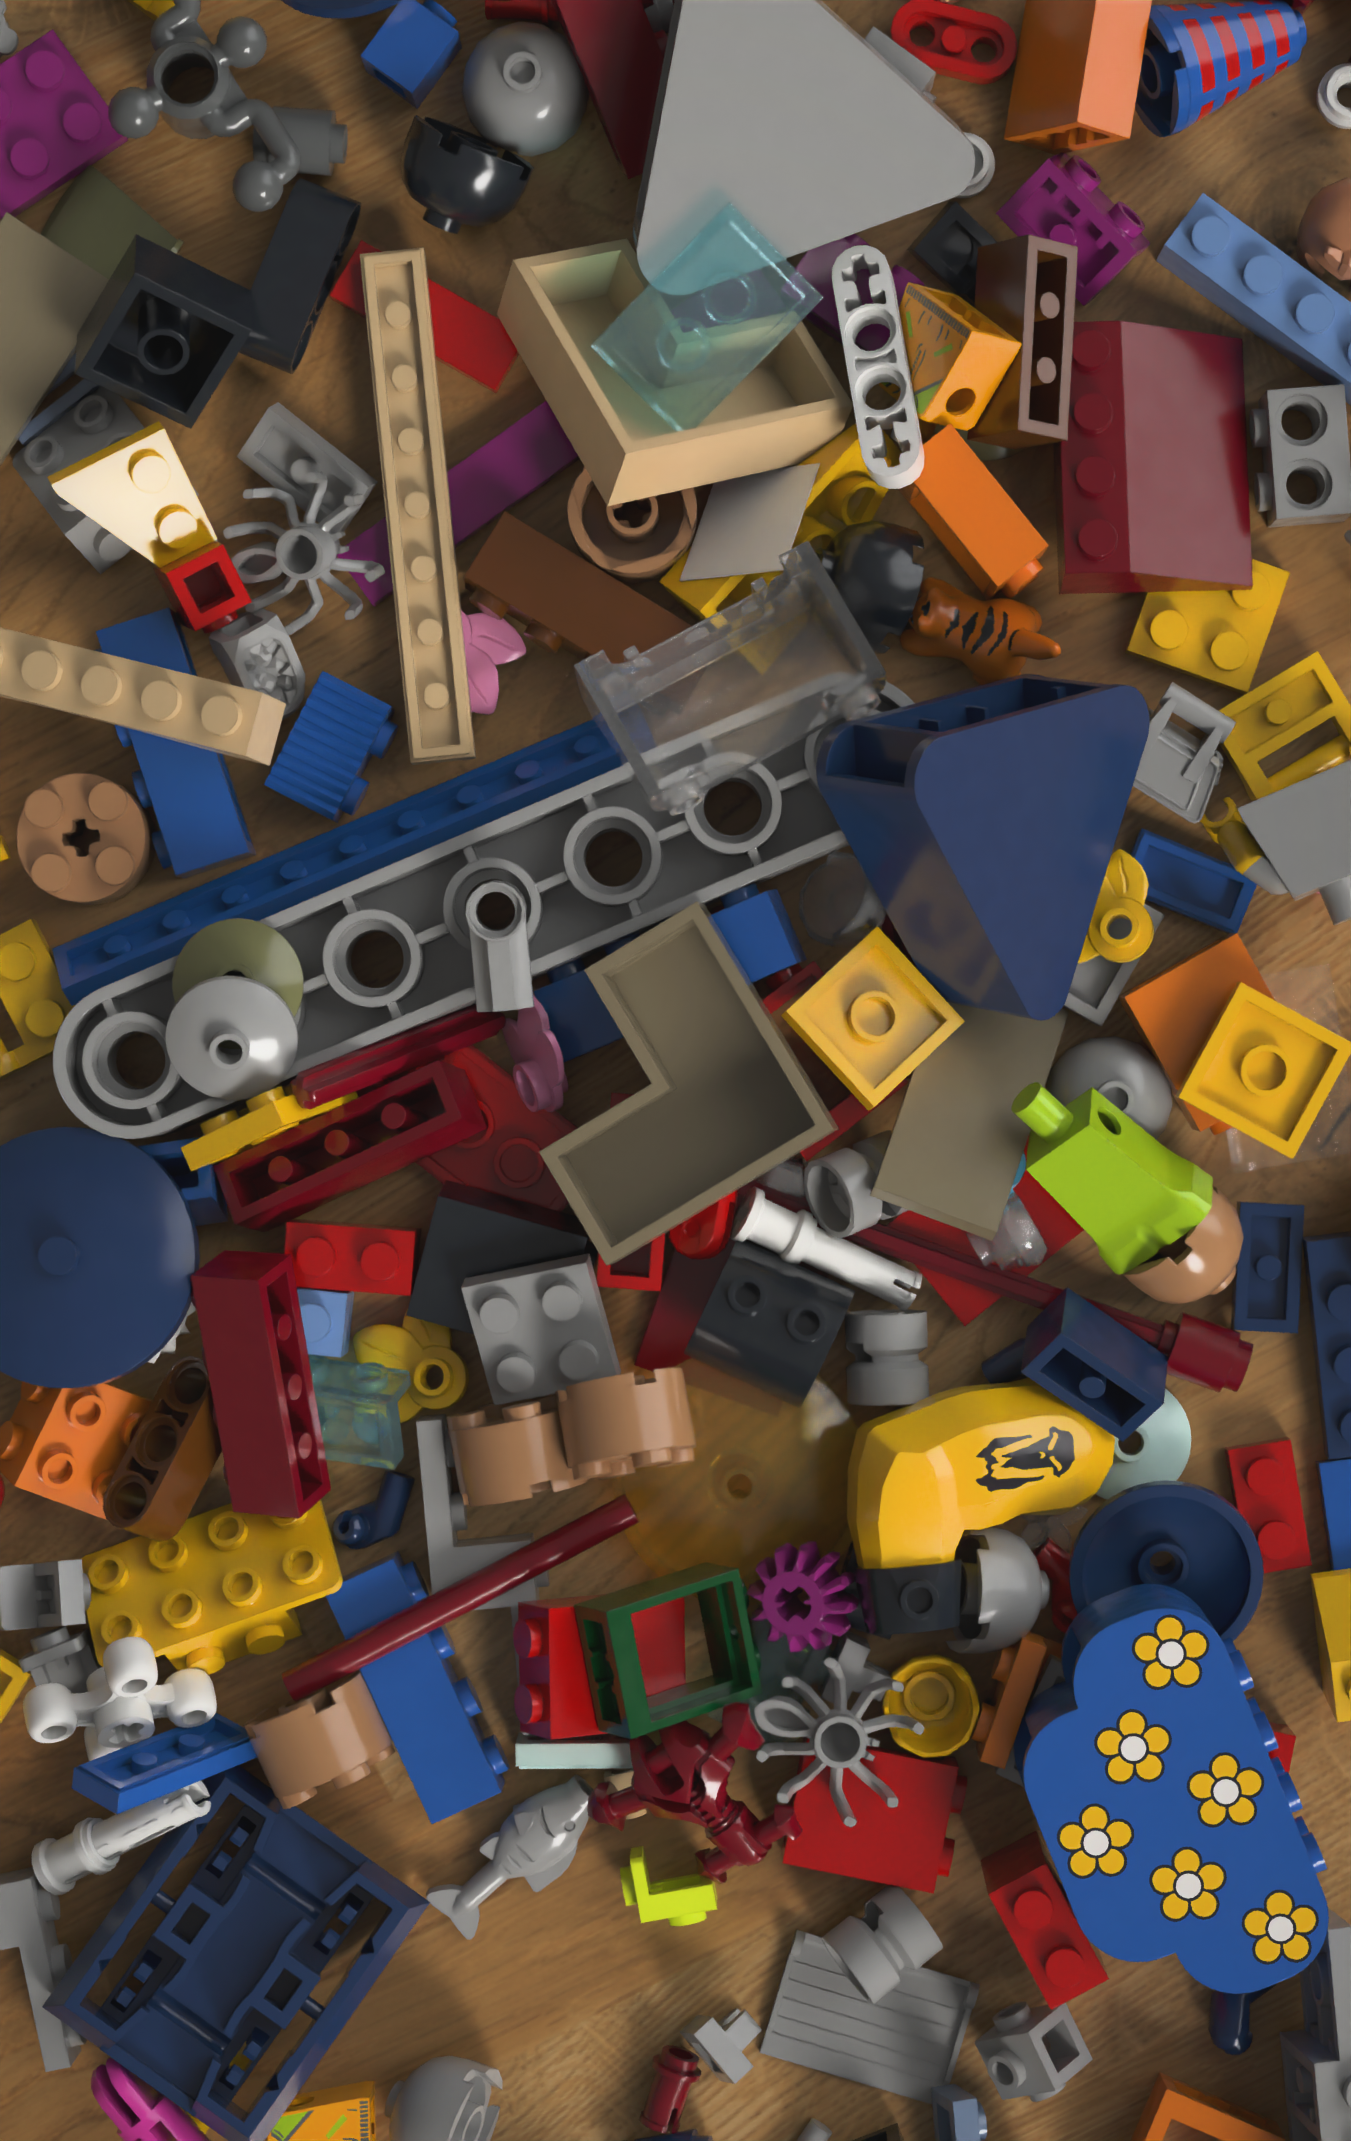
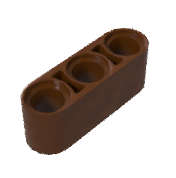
[103,1356,222,1542]

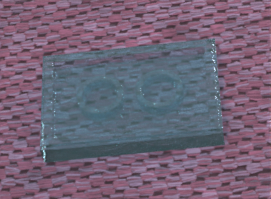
[590,201,823,432]

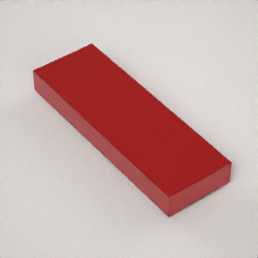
[330,240,519,394]

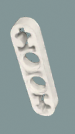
[832,245,925,489]

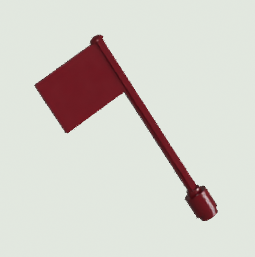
[634,1179,1253,1417]

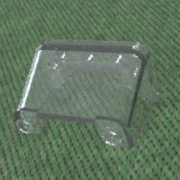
[574,541,886,816]

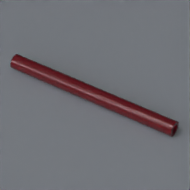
[281,1494,640,1702]

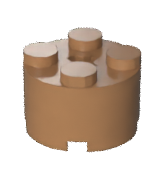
[567,467,697,583]
[16,773,156,905]
[555,1368,697,1480]
[447,1394,589,1507]
[243,1670,395,1809]

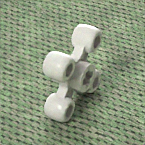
[23,1637,217,1761]

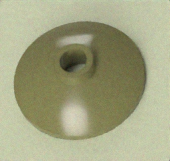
[172,918,304,1049]

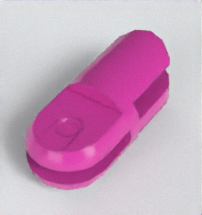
[91,2057,210,2141]

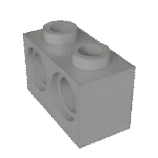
[1249,384,1351,528]

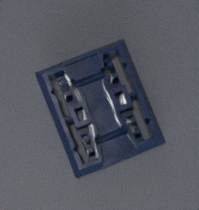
[42,1765,430,2141]

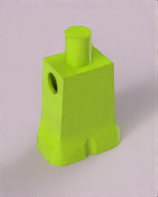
[1011,1082,1213,1275]

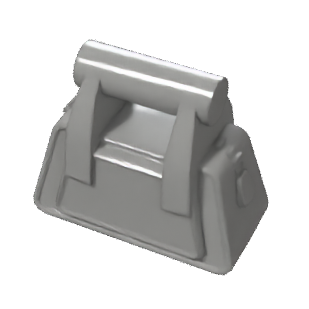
[1133,682,1236,823]

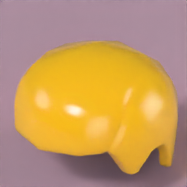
[882,1653,980,1758]

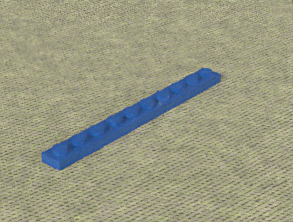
[52,702,658,1006]

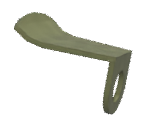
[41,165,184,279]

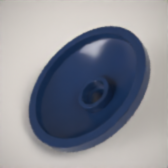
[1069,1480,1264,1641]

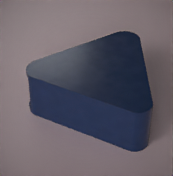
[816,674,1150,1021]

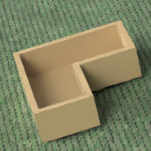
[497,238,853,506]

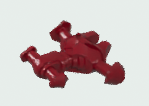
[587,1702,803,1885]

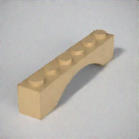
[0,627,286,766]

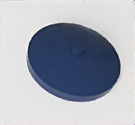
[0,1127,200,1388]

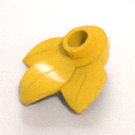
[1078,849,1154,964]
[353,1309,469,1423]

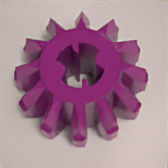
[747,1541,860,1653]

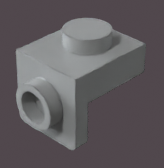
[0,1559,91,1631]
[18,1626,101,1693]

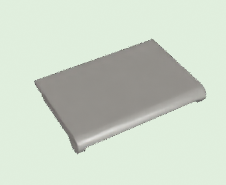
[759,1930,980,2104]

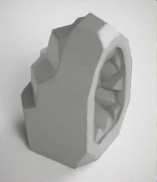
[208,608,305,720]

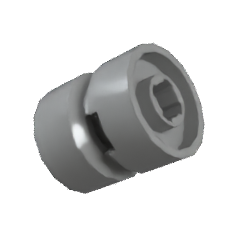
[803,1130,908,1238]
[845,1309,929,1406]
[821,1885,943,2004]

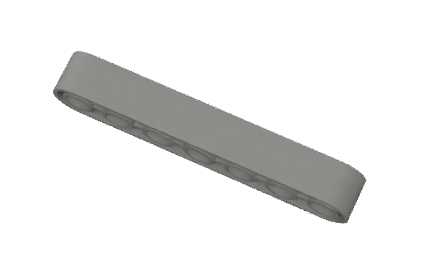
[53,674,915,1139]

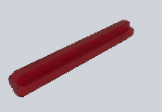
[290,1003,506,1109]

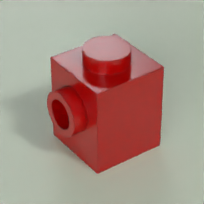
[153,541,252,633]

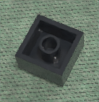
[75,234,252,429]

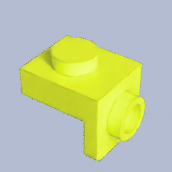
[620,1846,717,1926]

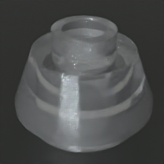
[966,1188,1048,1271]

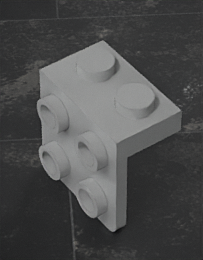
[12,386,199,575]

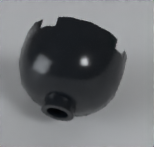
[400,115,534,234]
[807,521,924,654]

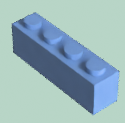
[1156,193,1351,405]

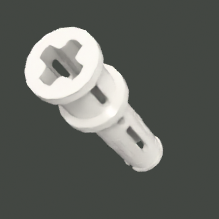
[730,1186,922,1311]
[32,1781,211,1895]

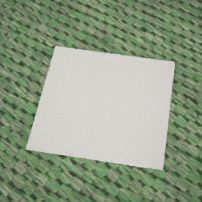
[680,463,820,581]

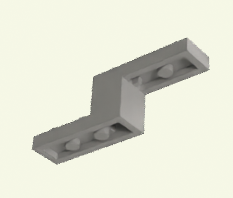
[416,1414,550,1735]
[0,1867,87,2072]

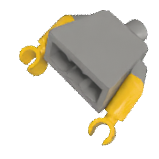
[1200,745,1351,925]

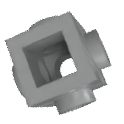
[974,2002,1093,2102]

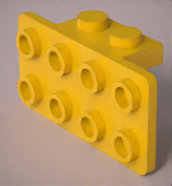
[81,1499,343,1675]

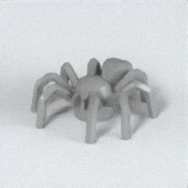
[223,472,385,635]
[754,1657,925,1828]

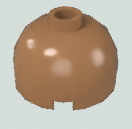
[1123,1186,1244,1304]

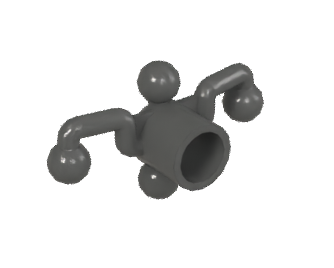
[108,0,301,212]

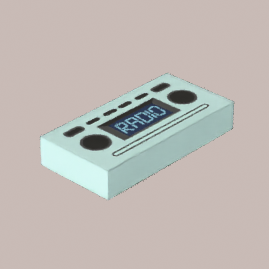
[515,1733,633,1769]

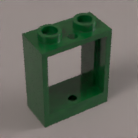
[574,1562,763,1739]

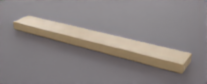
[360,247,476,765]

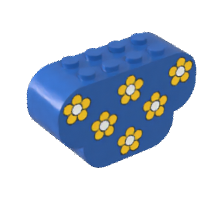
[1013,1584,1329,1994]

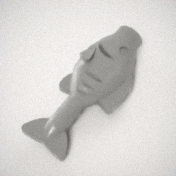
[426,1774,593,1940]

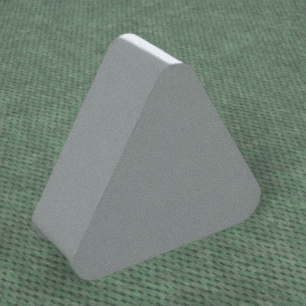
[633,0,975,295]

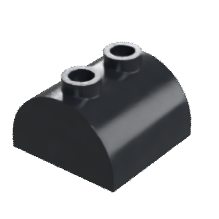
[684,1240,855,1408]

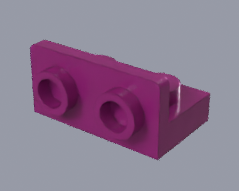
[996,153,1150,306]

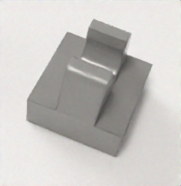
[818,1631,891,1703]
[680,2008,762,2084]

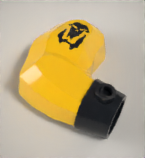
[847,1377,1115,1634]

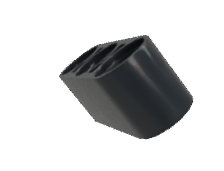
[239,178,361,374]

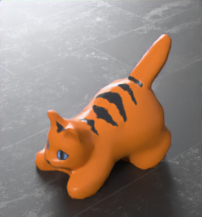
[900,576,1061,685]

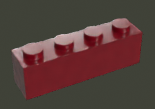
[551,0,668,179]
[213,1060,487,1232]
[191,1250,331,1518]

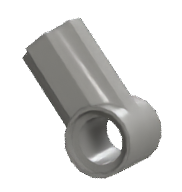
[465,880,534,1012]

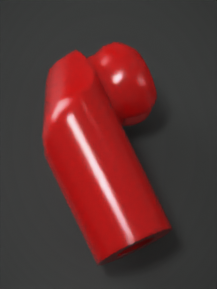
[1033,1537,1078,1633]

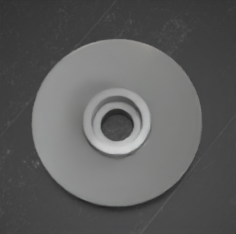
[165,976,298,1100]

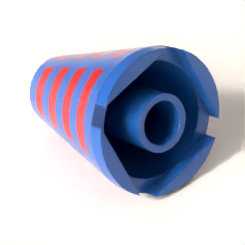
[1135,0,1307,137]

